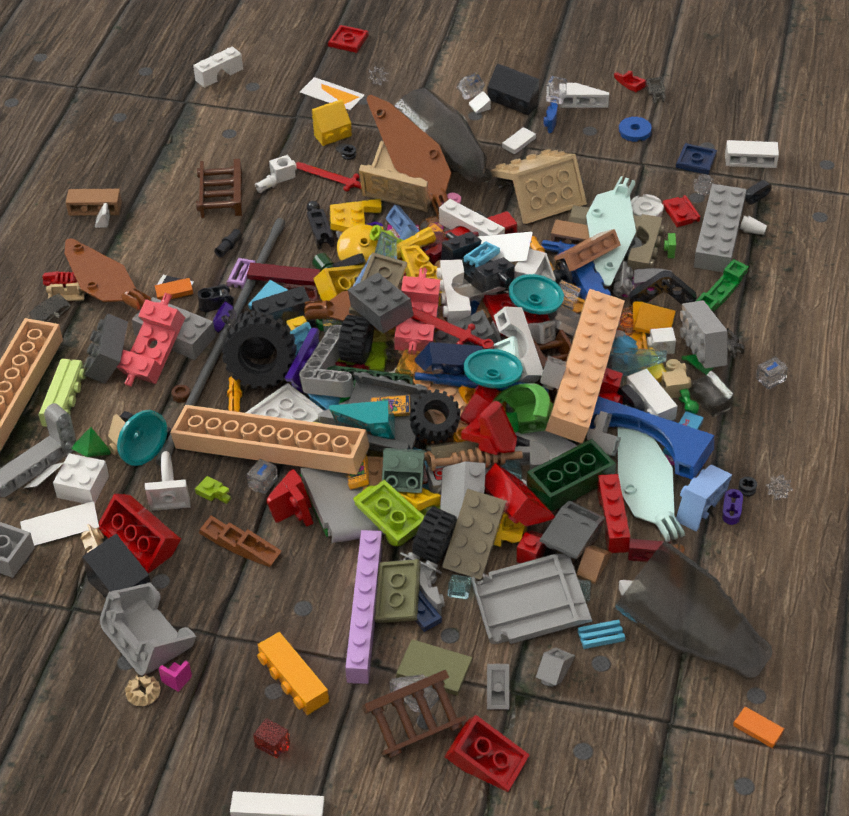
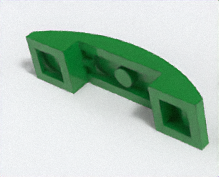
[695,259,749,312]

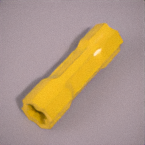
[383,227,436,260]

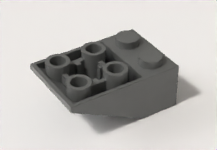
[540,501,605,559]

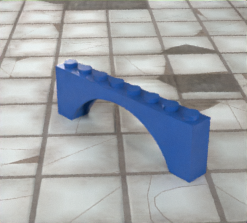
[589,397,714,479]

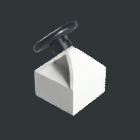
[514,248,573,292]

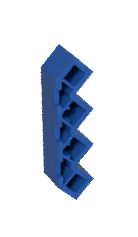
[558,246,611,299]

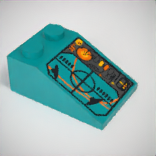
[329,400,395,439]

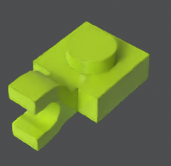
[195,476,231,504]

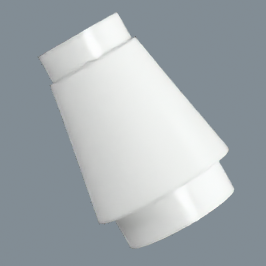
[739,216,767,235]

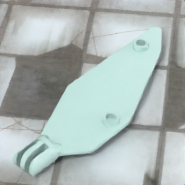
[586,176,636,286]
[618,427,685,542]

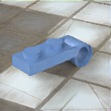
[386,204,419,240]

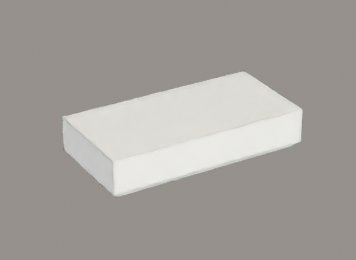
[502,127,536,154]

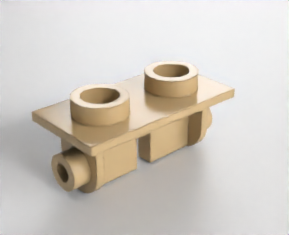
[46,283,85,302]
[81,524,104,553]

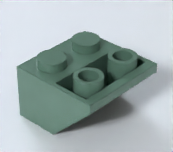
[382,448,425,493]

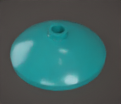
[509,274,564,315]
[464,349,523,388]
[117,410,167,466]

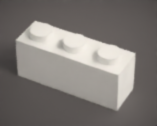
[725,140,779,168]
[626,369,677,420]

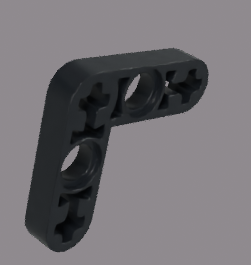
[629,270,697,305]

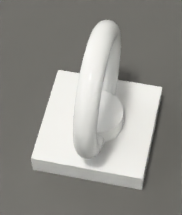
[145,451,190,511]

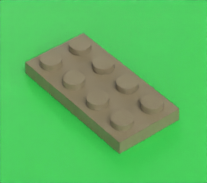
[349,252,407,317]
[442,489,507,580]

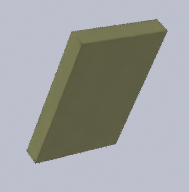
[374,559,421,623]
[396,639,472,696]

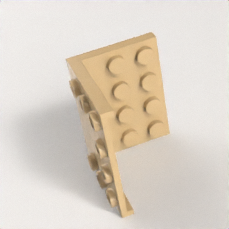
[359,141,431,212]
[491,149,587,224]

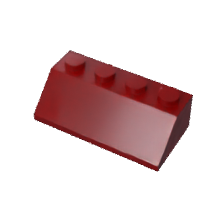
[484,463,555,526]
[98,493,181,573]

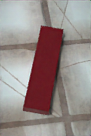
[247,262,321,286]

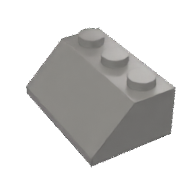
[440,461,485,519]

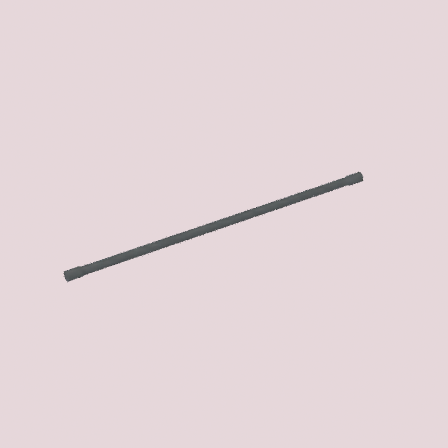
[156,218,286,466]

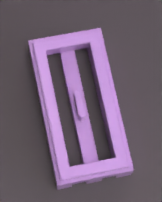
[227,258,255,289]

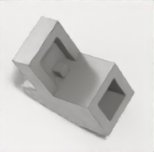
[587,411,621,456]
[510,441,550,470]

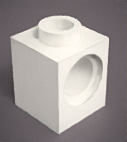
[269,155,297,183]
[647,327,676,355]

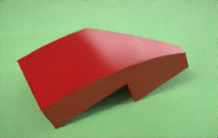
[614,71,647,92]

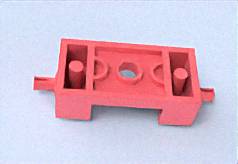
[394,268,440,355]
[117,293,186,387]

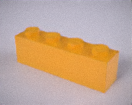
[257,632,329,715]

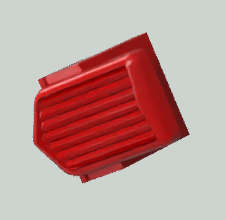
[461,401,517,455]
[267,469,313,527]

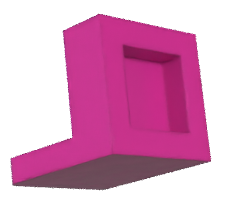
[159,661,192,692]

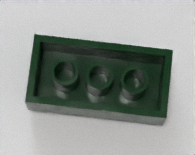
[526,439,616,512]

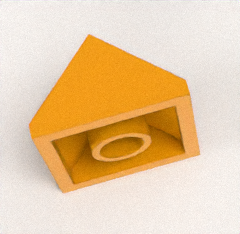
[633,301,676,334]

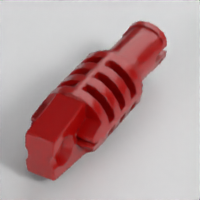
[43,271,78,288]

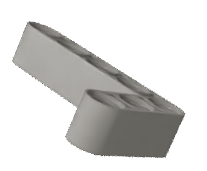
[299,325,354,397]
[0,403,77,497]

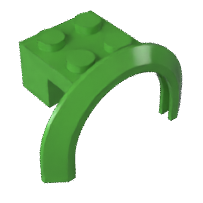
[493,383,553,434]

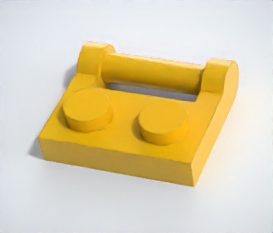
[398,487,441,511]

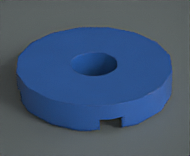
[619,117,652,142]

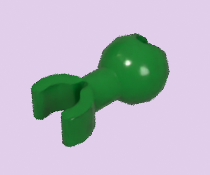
[678,388,699,414]

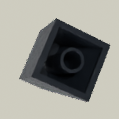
[82,534,151,598]

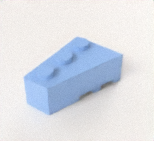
[676,465,732,532]

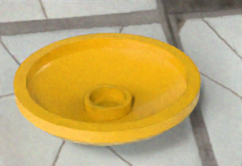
[337,224,390,265]

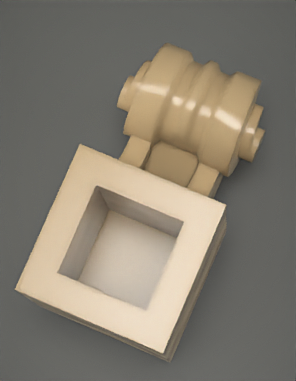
[661,359,691,398]

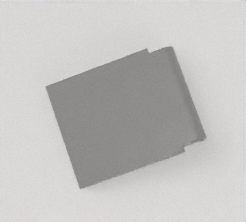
[300,468,385,543]
[471,554,592,644]

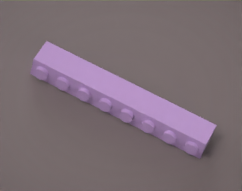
[346,530,383,684]

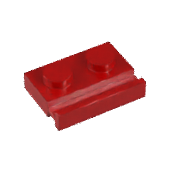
[663,195,700,227]

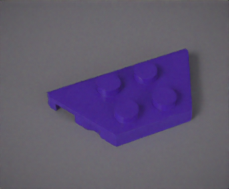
[285,328,319,393]

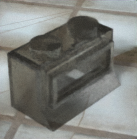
[690,370,734,417]

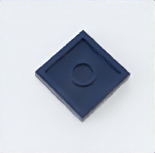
[676,143,717,175]

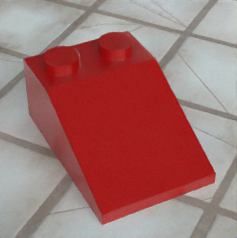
[445,715,529,792]

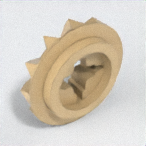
[125,674,161,706]

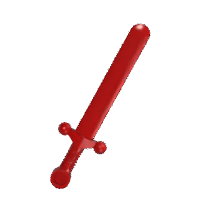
[296,162,362,192]
[411,307,494,349]

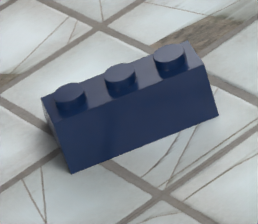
[415,342,483,375]

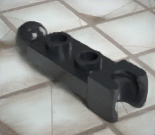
[306,200,334,250]

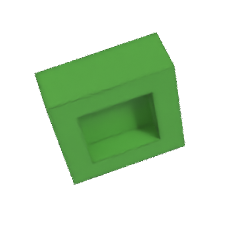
[664,233,676,258]

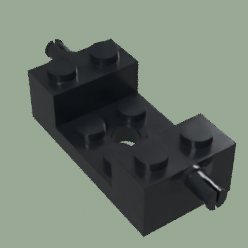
[441,231,515,295]

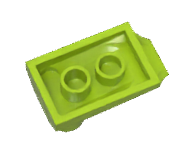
[353,480,425,546]

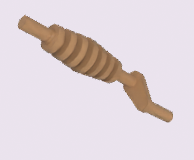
[425,448,523,471]

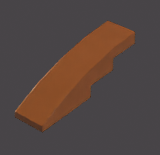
[199,516,282,567]

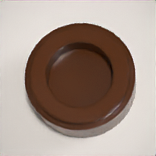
[171,385,191,403]

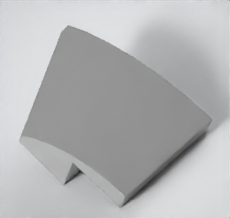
[548,306,580,337]

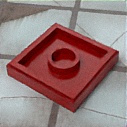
[328,25,369,53]

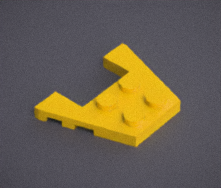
[330,199,383,232]

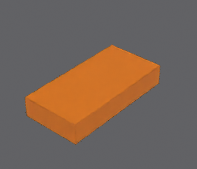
[155,278,193,301]
[733,707,784,748]

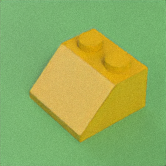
[312,99,352,146]

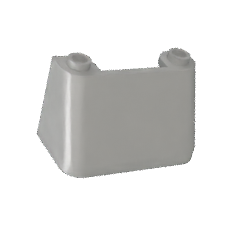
[100,583,196,675]

